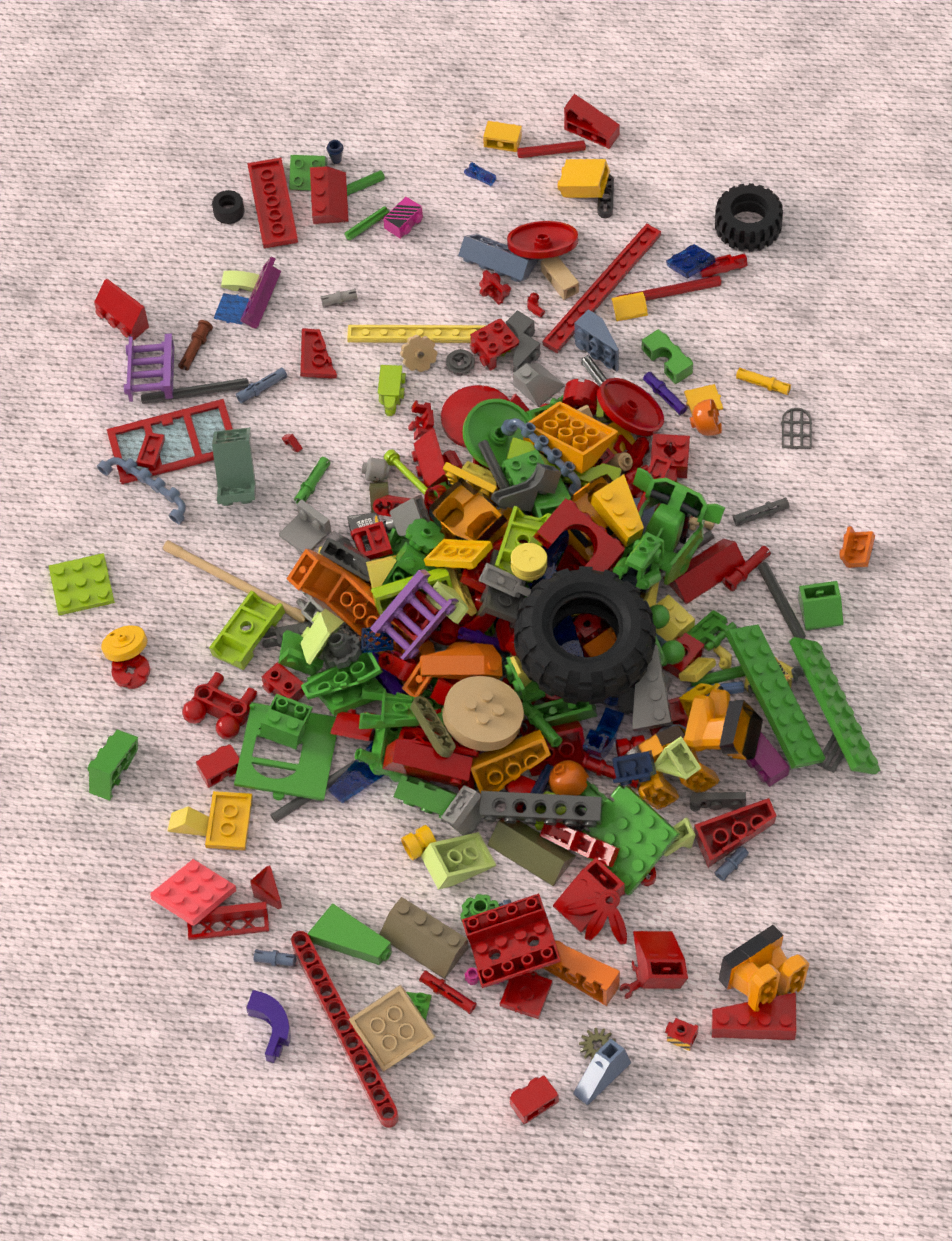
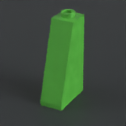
[307,903,392,965]

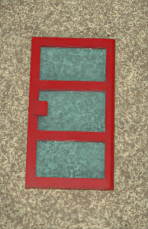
[106,399,233,484]

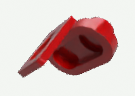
[613,435,650,468]

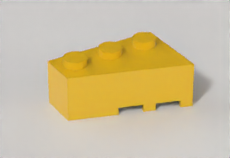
[591,474,644,547]

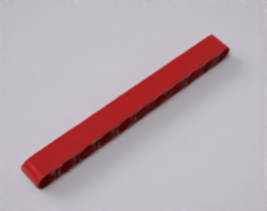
[291,931,398,1128]

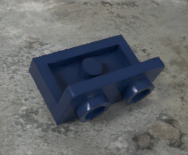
[612,750,657,786]

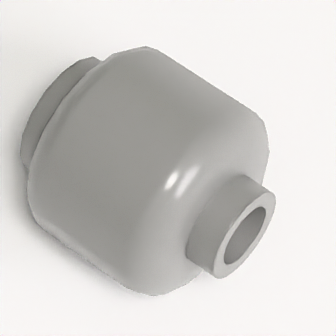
[362,457,390,483]

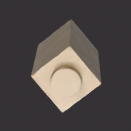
[541,256,579,300]

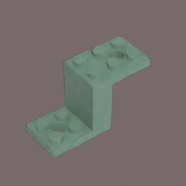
[212,427,256,506]

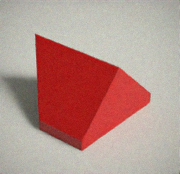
[250,865,282,909]

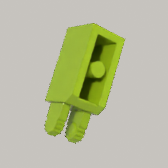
[378,365,406,416]

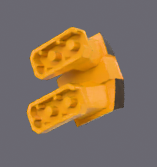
[623,725,720,810]

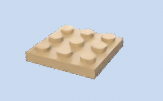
[349,984,436,1072]

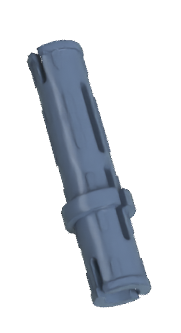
[236,367,288,404]

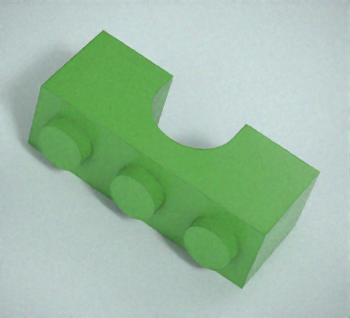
[641,329,693,385]

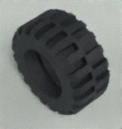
[715,183,783,252]

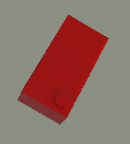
[382,739,473,787]

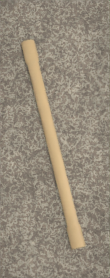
[163,540,308,623]

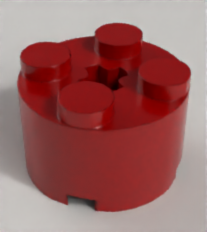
[562,379,599,416]

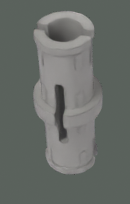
[321,288,358,307]

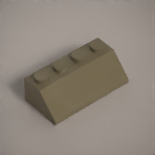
[379,897,468,979]

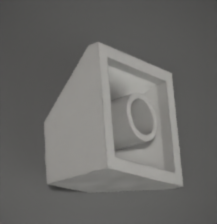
[513,363,565,407]

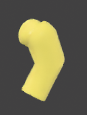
[713,645,732,670]

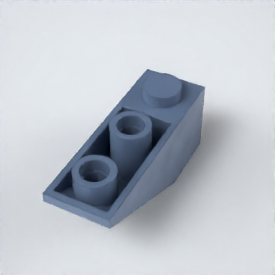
[573,1039,631,1106]

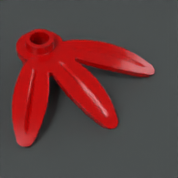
[563,889,627,944]

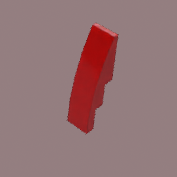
[540,822,620,867]

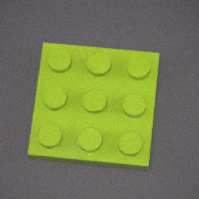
[48,553,115,616]

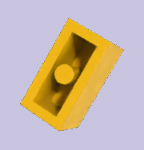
[483,121,522,152]

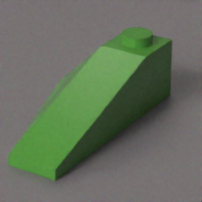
[301,646,383,700]

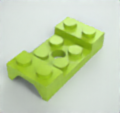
[495,506,551,583]
[209,590,285,670]

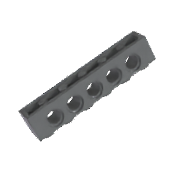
[479,791,603,827]

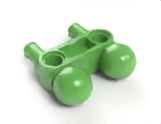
[650,604,685,667]
[355,712,415,782]

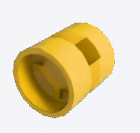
[401,825,437,860]

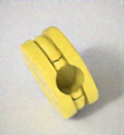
[511,543,547,581]

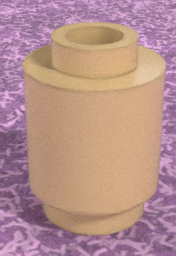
[606,452,633,472]

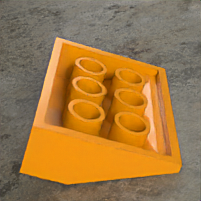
[523,401,618,474]

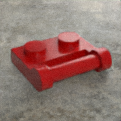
[350,521,393,560]

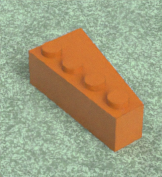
[543,941,620,1006]

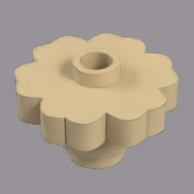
[400,335,438,372]

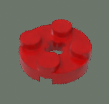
[111,654,150,689]

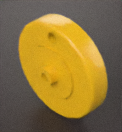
[101,625,148,662]

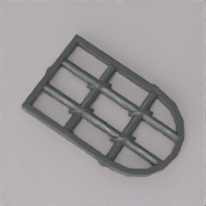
[781,408,812,449]

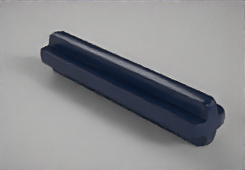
[523,764,554,812]

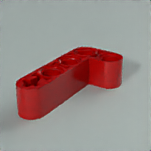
[373,484,447,523]

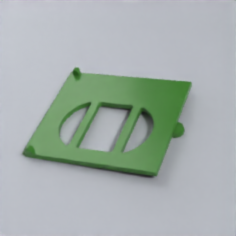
[234,703,337,801]

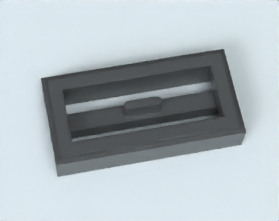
[816,734,844,773]

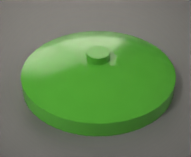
[463,399,531,468]

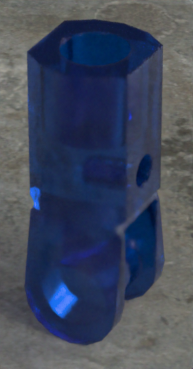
[464,162,496,186]

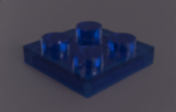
[666,244,716,279]

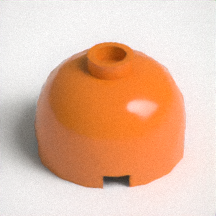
[690,398,722,436]
[548,760,589,796]

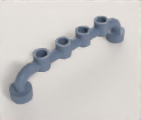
[501,418,581,497]
[97,457,186,525]

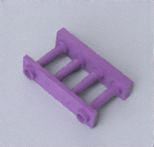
[124,333,175,402]
[370,570,458,660]

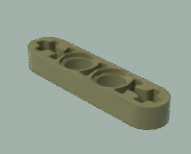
[410,696,456,758]

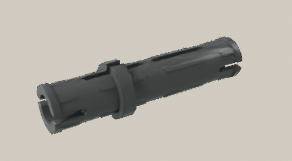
[733,497,790,526]

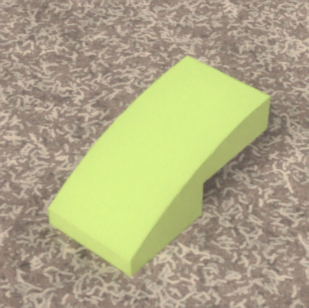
[221,271,259,292]

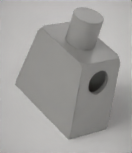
[386,495,431,536]

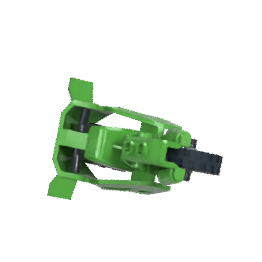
[613,468,725,595]

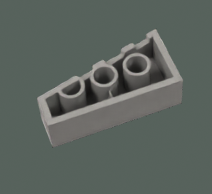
[632,645,673,732]

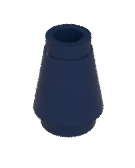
[326,140,344,164]

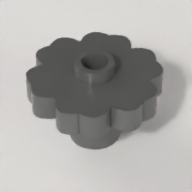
[323,633,362,669]

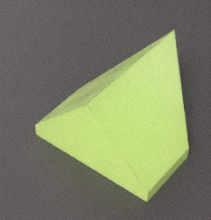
[654,736,701,780]

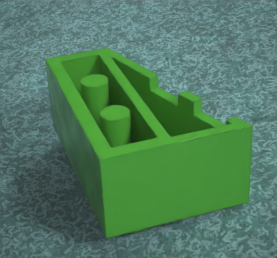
[87,729,138,801]
[393,775,457,819]

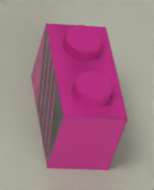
[383,197,423,239]

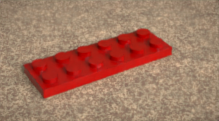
[247,157,298,249]

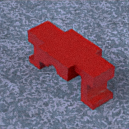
[408,400,434,440]

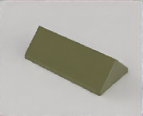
[487,820,576,886]

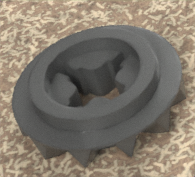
[446,349,475,375]

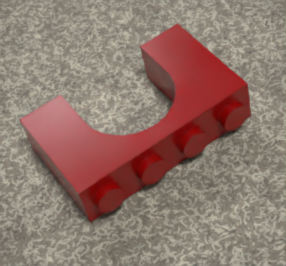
[533,498,625,572]

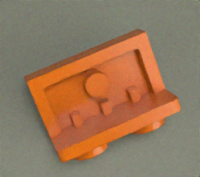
[839,526,875,568]

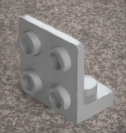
[279,499,331,554]
[441,785,482,836]

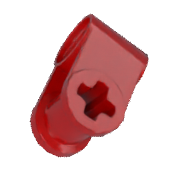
[378,650,418,681]

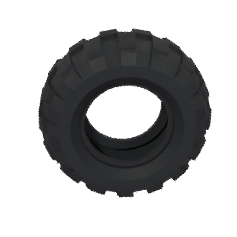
[514,566,656,705]

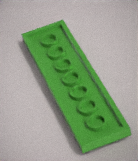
[725,624,826,769]
[789,637,881,774]

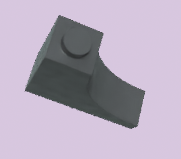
[319,531,372,582]

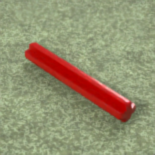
[517,140,586,158]

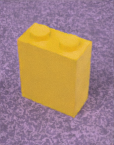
[557,159,610,198]

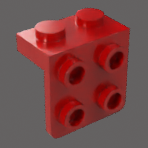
[470,319,519,371]

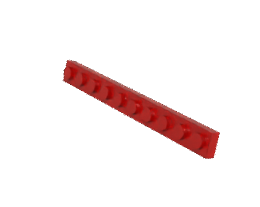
[542,223,661,353]

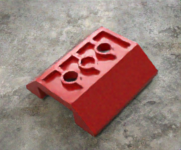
[462,893,561,988]

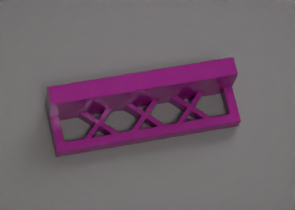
[240,256,281,329]

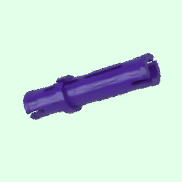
[643,371,688,416]
[458,627,507,654]

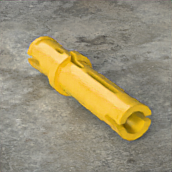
[736,367,791,395]

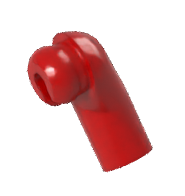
[527,292,545,318]

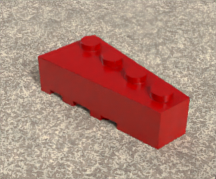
[711,992,796,1040]

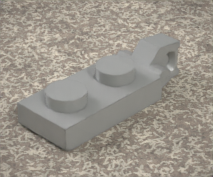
[478,563,531,598]

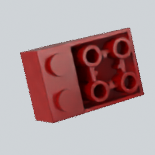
[553,858,625,933]
[633,931,688,989]

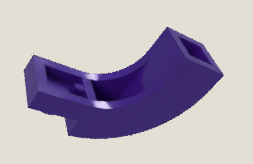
[246,990,291,1063]

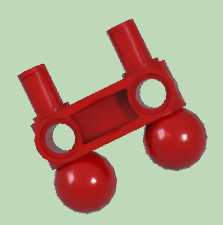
[182,672,258,740]

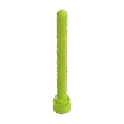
[383,449,428,495]

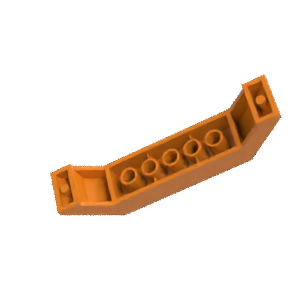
[286,549,435,697]

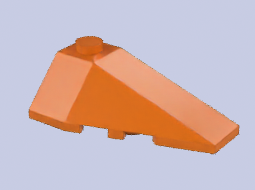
[420,643,503,680]

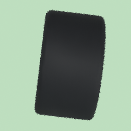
[212,190,245,224]

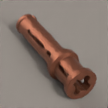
[178,320,213,371]

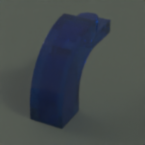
[582,707,624,759]

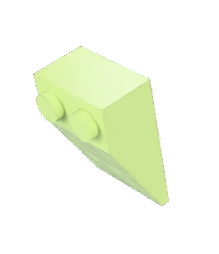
[300,609,344,665]
[421,832,496,890]

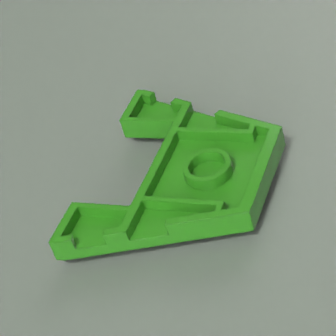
[359,683,419,729]

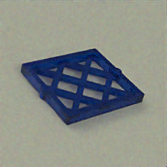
[361,625,394,653]

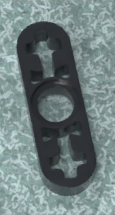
[597,174,614,218]

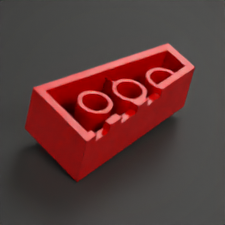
[694,798,777,868]

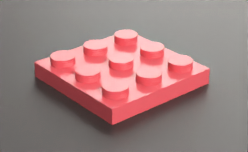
[150,859,236,926]

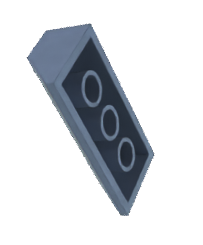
[458,233,539,282]

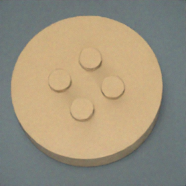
[442,676,524,751]

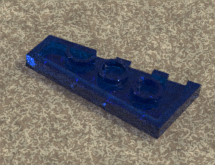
[328,741,385,803]

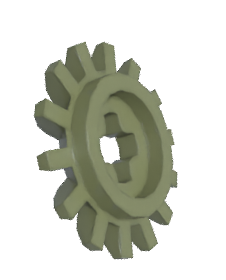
[579,1028,616,1062]

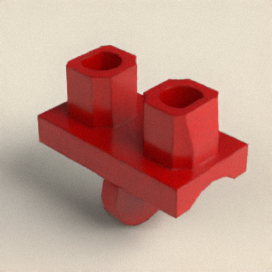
[479,270,511,305]

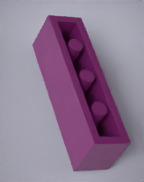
[746,732,790,787]

